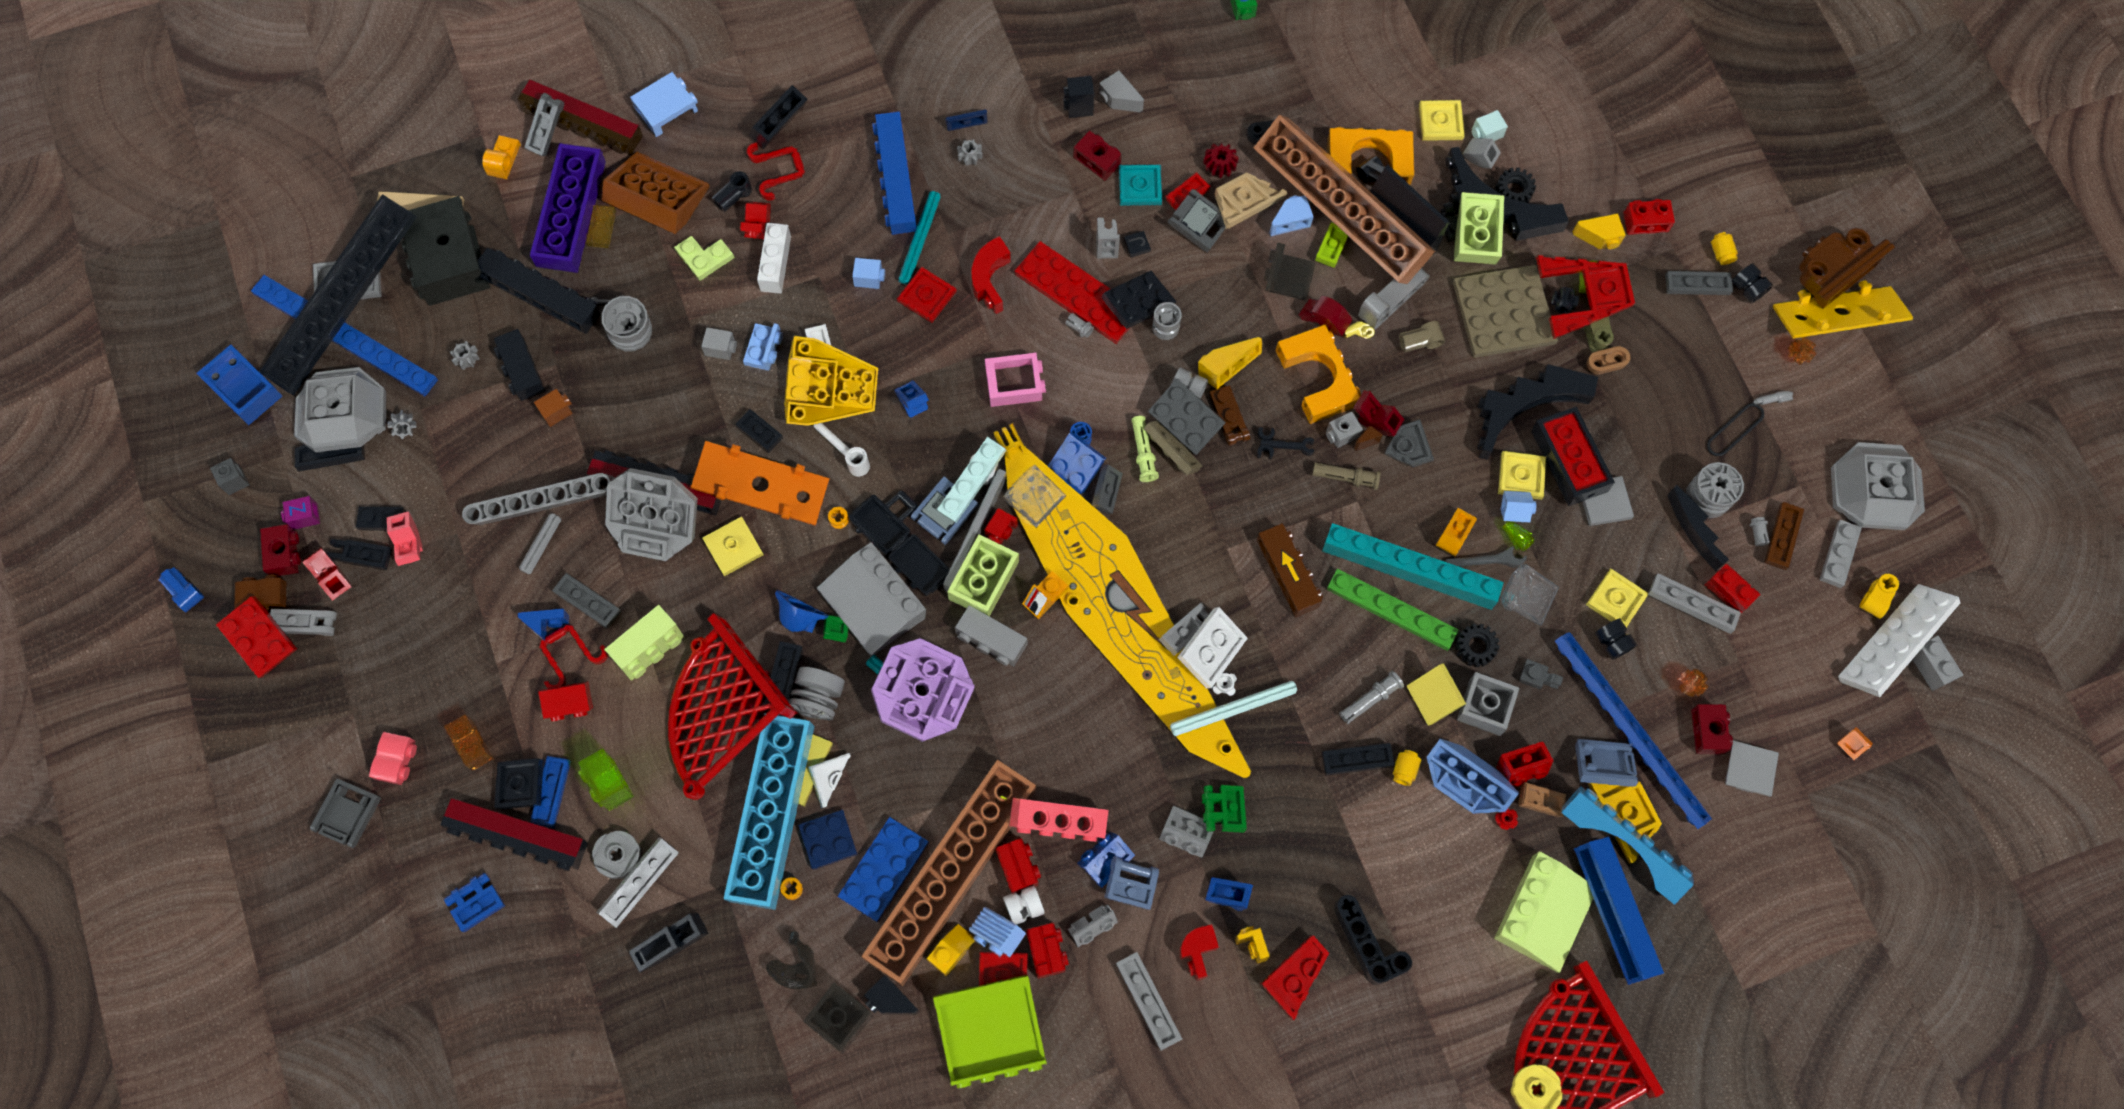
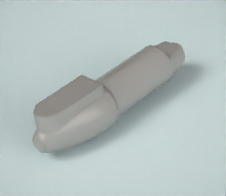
[1754,391,1793,405]

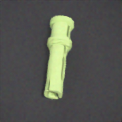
[1131,416,1159,482]

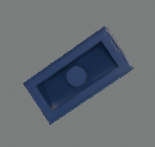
[945,109,988,131]

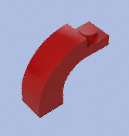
[971,236,1011,314]

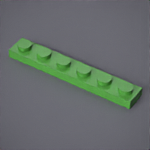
[1327,569,1459,651]

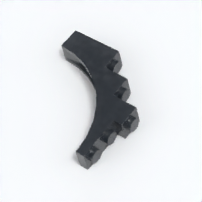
[1445,146,1569,241]
[1477,364,1598,460]

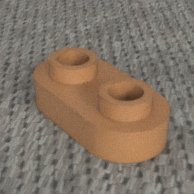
[1587,346,1630,375]

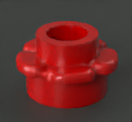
[1495,808,1518,830]

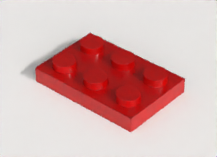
[216,596,297,678]

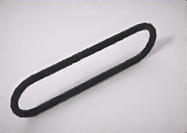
[1707,403,1765,456]

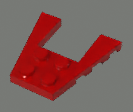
[1536,255,1635,339]

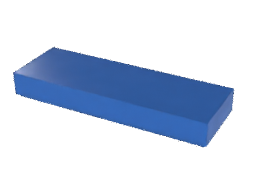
[530,756,571,829]

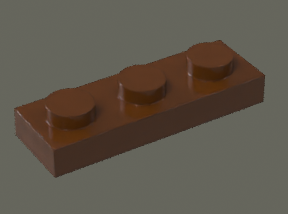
[1764,502,1804,570]

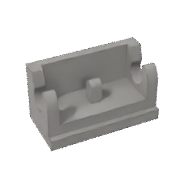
[1096,218,1120,259]

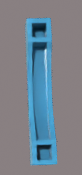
[1562,786,1694,905]

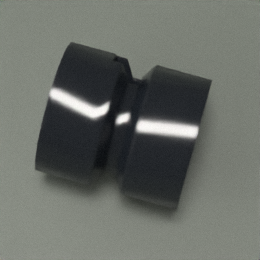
[1732,263,1773,304]
[1595,618,1638,660]

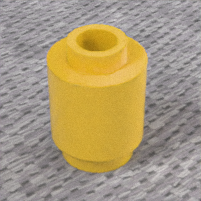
[1711,232,1738,265]
[1393,750,1421,786]

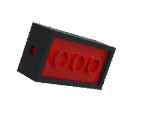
[1531,406,1615,507]

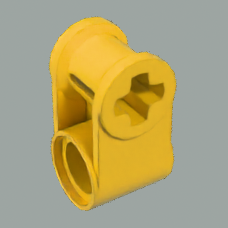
[1859,574,1899,619]

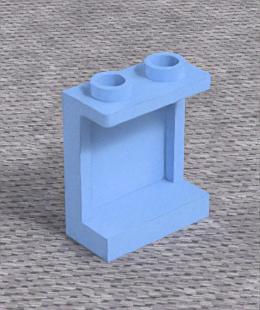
[630,72,698,137]

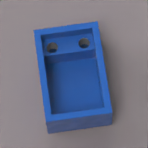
[196,345,282,425]

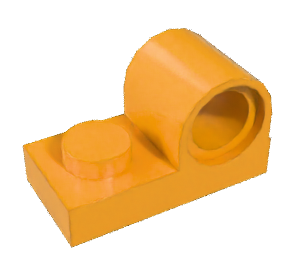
[482,135,521,180]
[1436,508,1477,557]

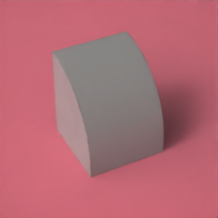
[1463,138,1501,168]

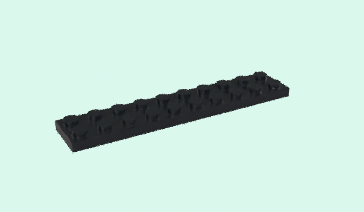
[259,194,417,396]

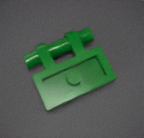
[1202,785,1247,833]

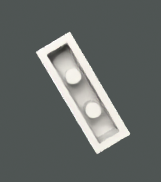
[757,223,791,294]

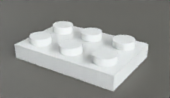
[1177,607,1248,688]

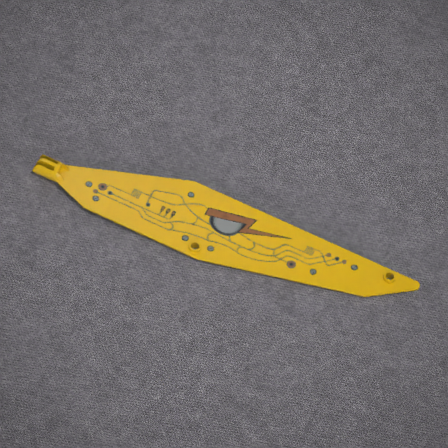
[993,423,1251,778]

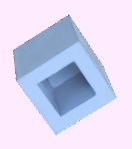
[853,258,885,289]
[1500,491,1536,522]

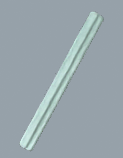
[1170,681,1297,736]

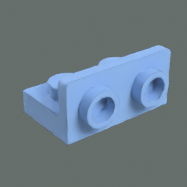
[743,323,783,371]

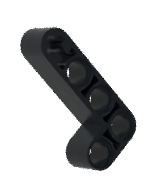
[1334,895,1412,985]

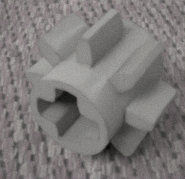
[957,139,983,166]
[450,341,480,370]
[388,410,416,439]

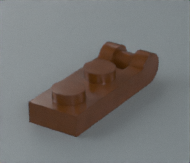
[1209,385,1250,446]

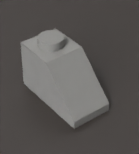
[1098,71,1144,112]

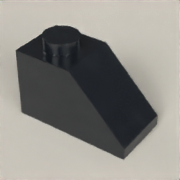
[864,975,920,1015]

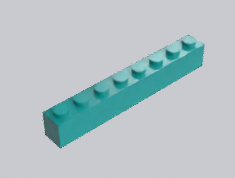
[1322,523,1504,610]

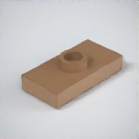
[1518,783,1566,818]

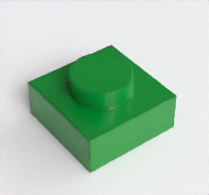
[823,615,848,643]

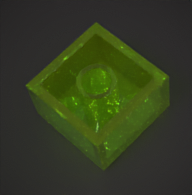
[578,748,634,811]

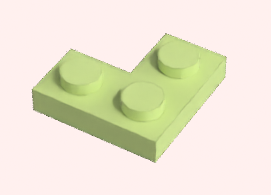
[674,236,734,281]

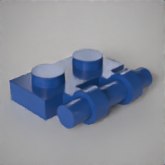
[444,872,506,932]

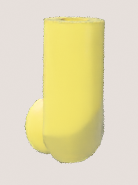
[1343,321,1375,339]

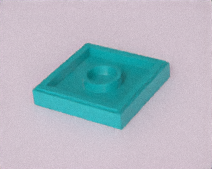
[1119,165,1162,206]

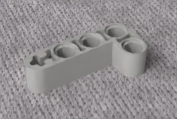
[1358,268,1430,330]

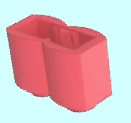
[369,732,417,785]

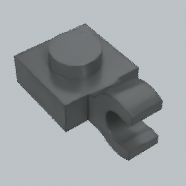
[1519,659,1563,689]

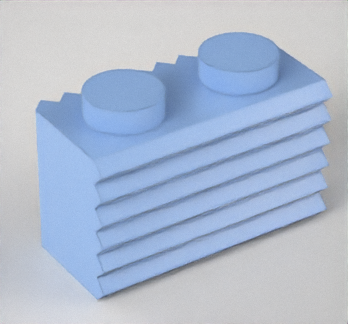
[969,907,1026,958]

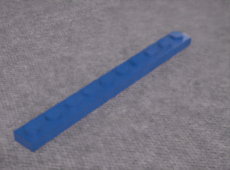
[251,275,438,397]
[1555,632,1712,829]

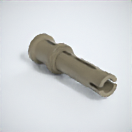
[1312,462,1381,490]

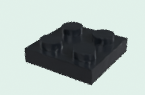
[494,758,544,810]

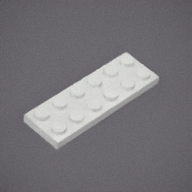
[1838,584,1960,697]

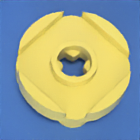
[1511,1065,1562,1109]

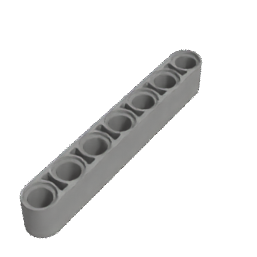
[462,473,614,525]

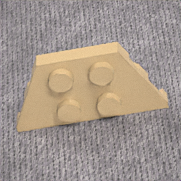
[1215,173,1288,229]

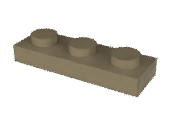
[1144,420,1202,475]

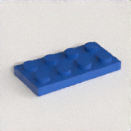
[838,817,929,923]

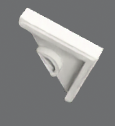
[808,753,850,808]

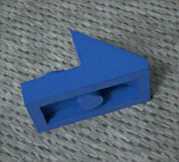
[894,381,929,418]
[518,609,569,641]
[1205,877,1253,911]

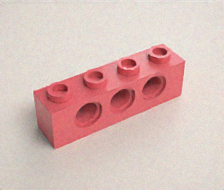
[1009,798,1109,842]

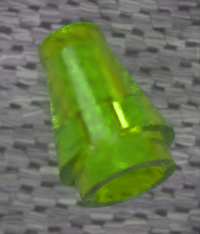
[1502,521,1535,552]

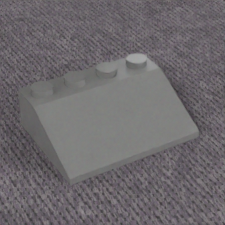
[817,542,926,656]

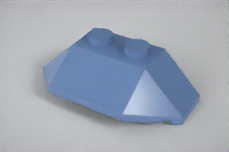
[1426,738,1519,814]

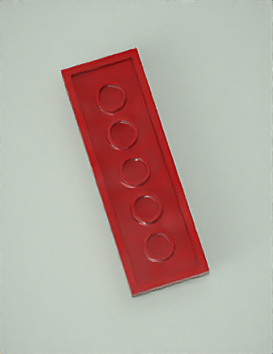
[1015,241,1130,345]

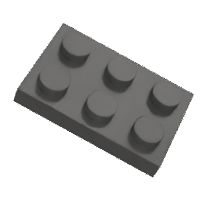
[1148,379,1226,455]

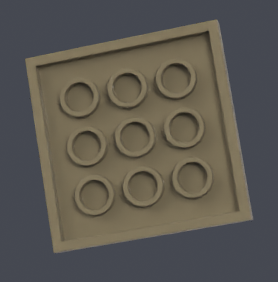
[1453,265,1558,358]

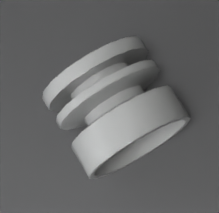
[602,296,652,352]
[1686,462,1744,518]
[789,667,845,721]

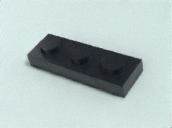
[1321,743,1395,776]

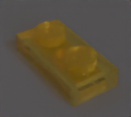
[586,205,616,248]

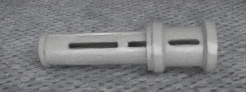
[1339,671,1404,724]

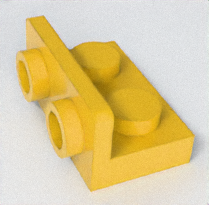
[1235,926,1269,964]

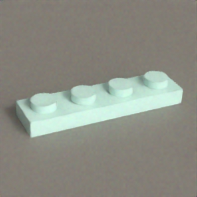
[937,437,1007,523]

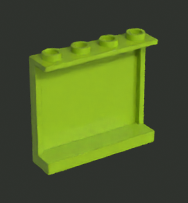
[933,975,1047,1088]

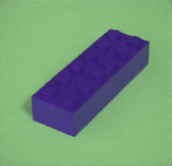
[530,143,606,273]

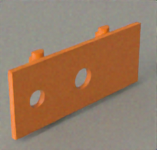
[690,441,829,526]

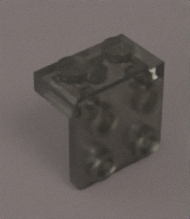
[1264,242,1315,300]

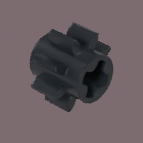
[1551,287,1579,314]

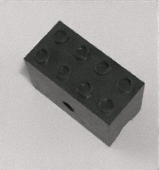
[401,196,491,306]

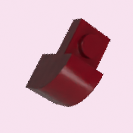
[1299,296,1353,336]
[1353,390,1405,437]

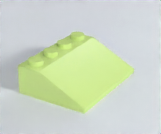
[1494,851,1593,973]

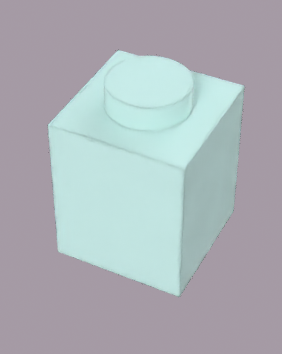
[1472,110,1508,141]

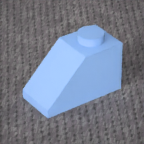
[1270,195,1313,236]

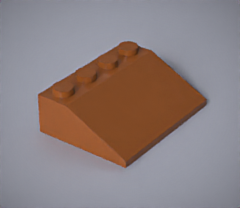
[602,152,710,234]

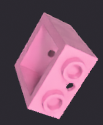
[985,353,1046,407]

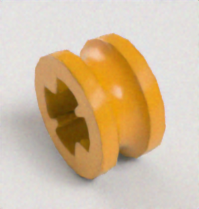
[828,507,849,529]
[780,877,803,900]

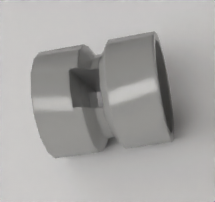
[1152,302,1182,340]
[1171,367,1208,399]

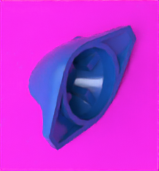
[775,590,829,633]

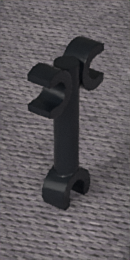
[1257,427,1314,459]

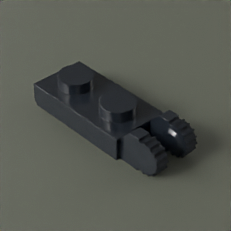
[327,539,393,571]

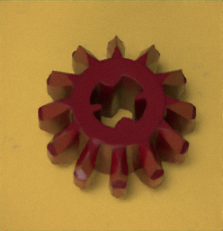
[1203,142,1239,179]

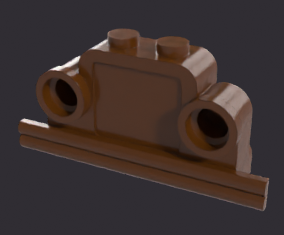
[1799,228,1895,309]

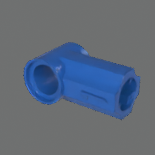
[159,567,205,612]

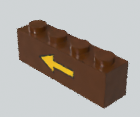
[1256,523,1323,618]

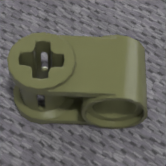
[1583,317,1614,353]

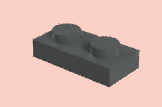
[1092,464,1123,514]

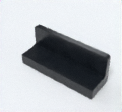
[764,641,804,710]

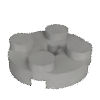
[592,831,641,879]

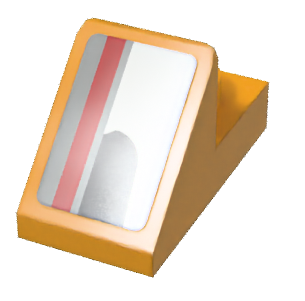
[1022,571,1069,620]

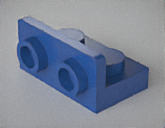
[1077,832,1135,888]

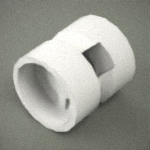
[1003,885,1045,925]

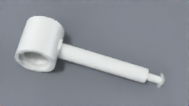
[813,423,870,477]

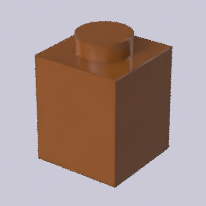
[534,389,573,427]

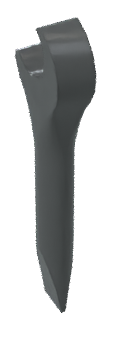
[1446,547,1527,568]

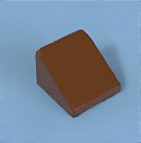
[1354,426,1383,451]

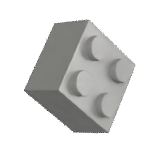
[1457,672,1519,736]

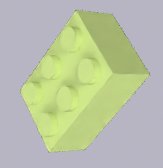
[947,535,1019,617]
[604,605,684,681]

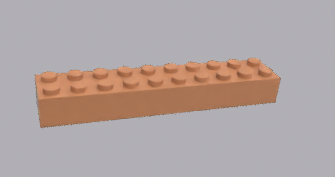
[1253,114,1435,284]
[861,760,1036,987]

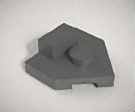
[1385,419,1434,468]

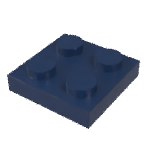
[799,810,858,870]

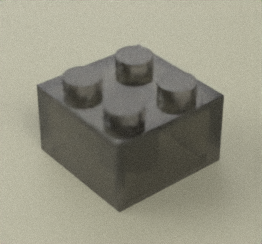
[803,982,874,1054]

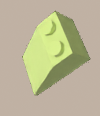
[1454,192,1504,264]

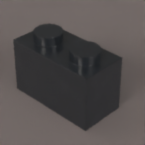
[1063,75,1094,118]

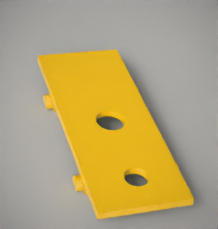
[1773,280,1913,339]

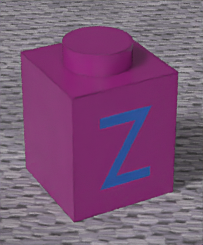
[281,496,320,530]

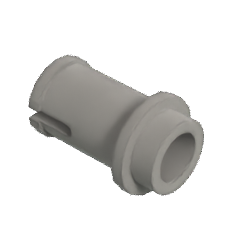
[1065,313,1094,338]
[1749,517,1770,546]

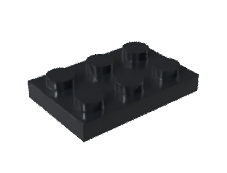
[1101,270,1177,329]

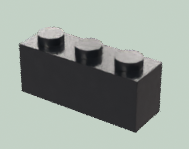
[748,85,808,149]
[493,329,546,401]

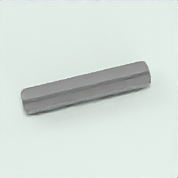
[519,513,561,574]

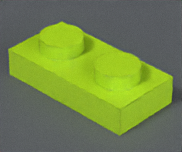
[1315,222,1348,268]

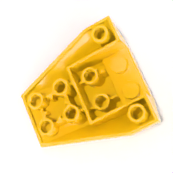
[784,336,878,426]

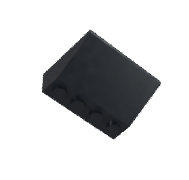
[1370,165,1449,256]

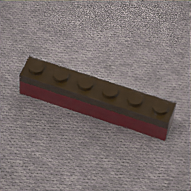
[517,79,643,156]

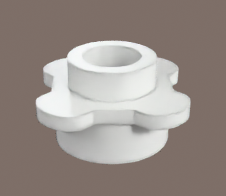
[1213,673,1237,696]

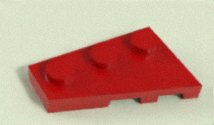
[1260,935,1329,1020]

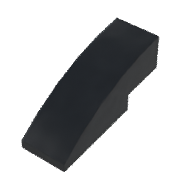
[629,913,709,972]

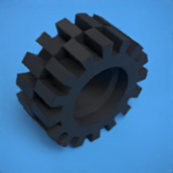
[1495,167,1536,203]
[1455,624,1500,667]

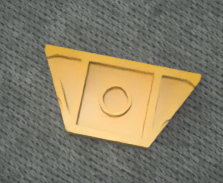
[1588,781,1662,864]

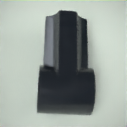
[1356,156,1385,183]
[712,171,752,212]

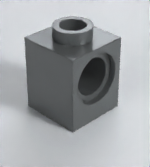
[210,458,250,495]

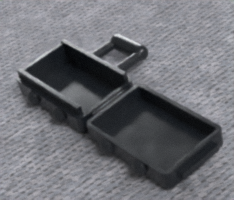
[849,490,950,596]

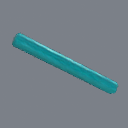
[899,191,941,285]

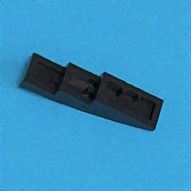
[1667,485,1729,572]

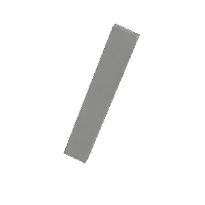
[943,469,1006,592]

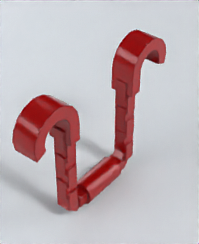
[747,143,805,201]
[539,625,608,688]

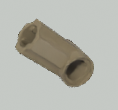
[1399,321,1445,352]

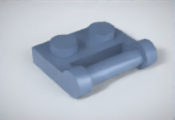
[1104,856,1159,910]

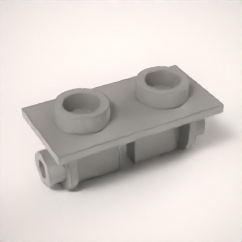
[1067,904,1118,947]

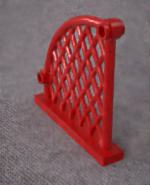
[668,613,797,800]
[1514,960,1665,1109]

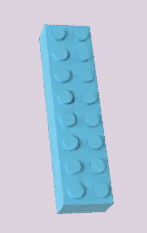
[724,714,815,910]

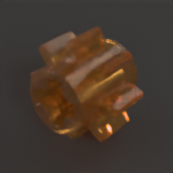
[1788,337,1817,365]
[1678,669,1709,697]

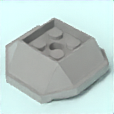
[294,367,386,452]
[1831,442,1925,530]
[605,468,698,561]

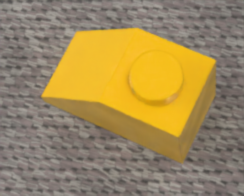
[1572,214,1626,249]
[927,924,975,977]

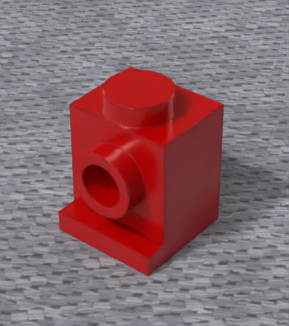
[985,508,1018,545]

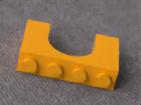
[1327,127,1414,185]
[1276,325,1361,424]

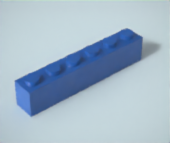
[872,111,916,235]
[1574,837,1664,985]

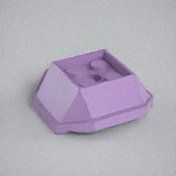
[871,638,975,742]

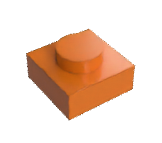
[1837,727,1873,760]

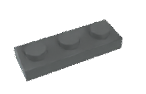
[1665,271,1733,295]
[552,573,621,629]

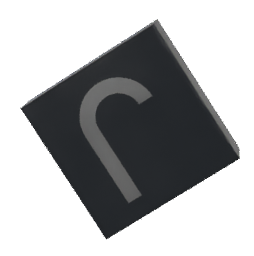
[1124,231,1151,258]

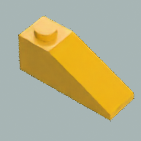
[1198,337,1262,389]

